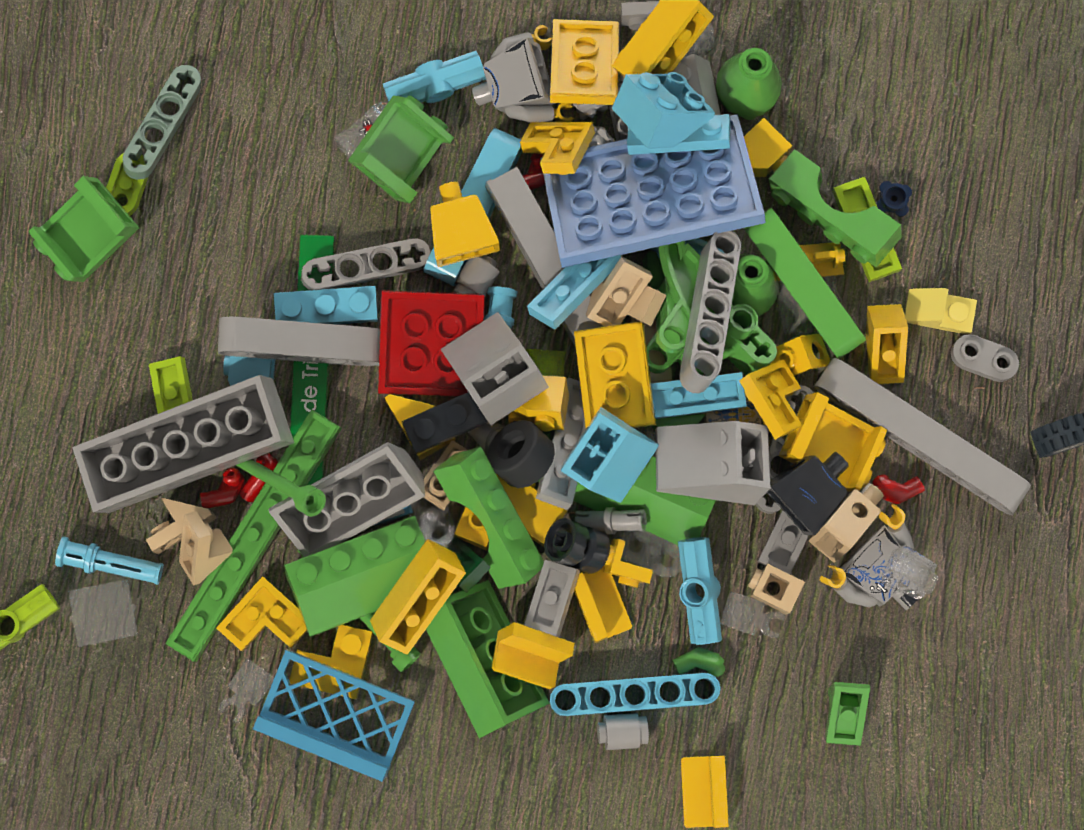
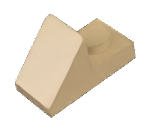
[586,256,653,327]
[146,498,216,554]
[179,511,233,585]

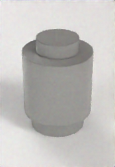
[453,255,500,298]
[597,713,649,750]

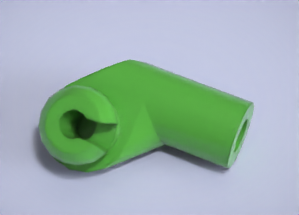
[672,647,725,677]

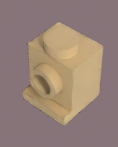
[748,564,805,615]

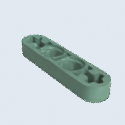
[123,65,201,180]

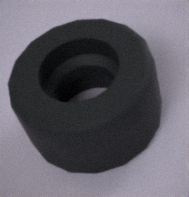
[487,420,555,488]

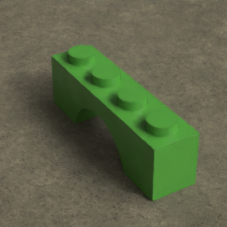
[769,149,902,267]
[433,447,544,589]

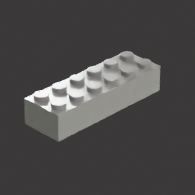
[72,375,294,513]

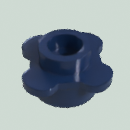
[876,181,912,217]

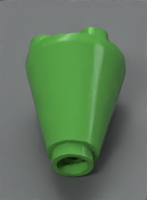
[715,48,782,120]
[732,253,779,317]

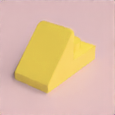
[904,288,977,335]

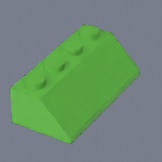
[573,456,716,548]
[284,516,425,637]
[426,580,550,739]

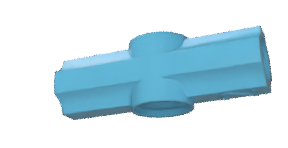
[383,51,486,103]
[678,537,722,645]

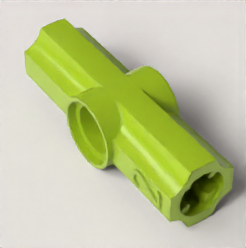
[0,584,60,650]

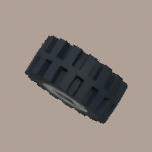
[1030,413,1084,458]

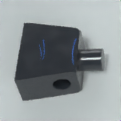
[766,452,849,536]

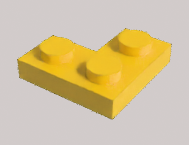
[520,122,595,175]
[739,359,802,440]
[216,576,307,651]
[289,625,373,700]

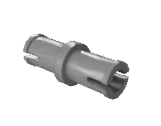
[575,507,647,534]

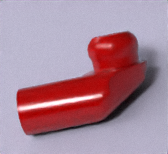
[523,153,545,190]
[239,453,278,502]
[200,468,244,509]
[872,474,925,504]

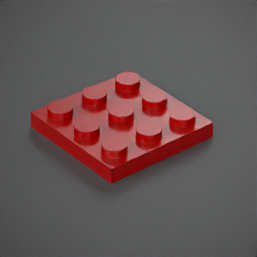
[378,290,484,396]

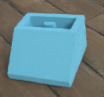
[612,72,715,148]
[561,407,659,503]

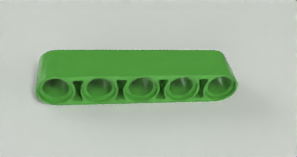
[744,208,866,359]

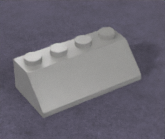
[269,442,425,557]

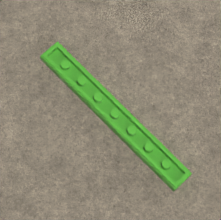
[165,409,342,662]

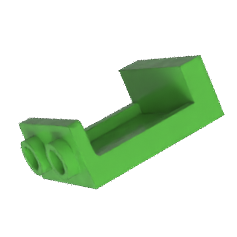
[348,95,454,204]
[28,176,139,282]

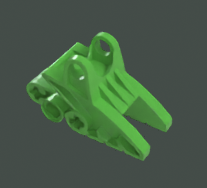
[642,241,777,375]

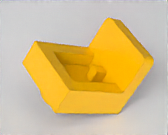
[604,539,653,588]

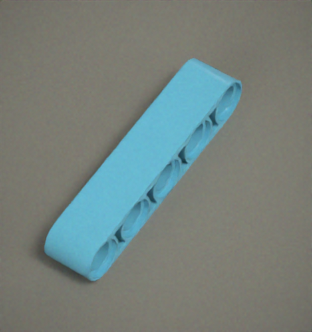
[424,127,522,286]
[550,673,720,716]

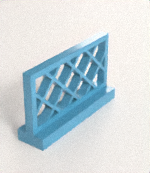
[253,649,415,782]

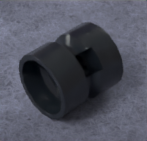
[544,518,610,574]

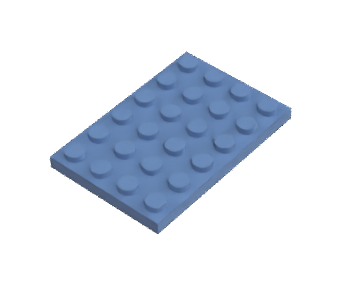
[540,114,766,268]

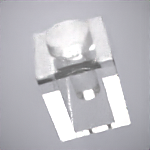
[880,545,938,599]

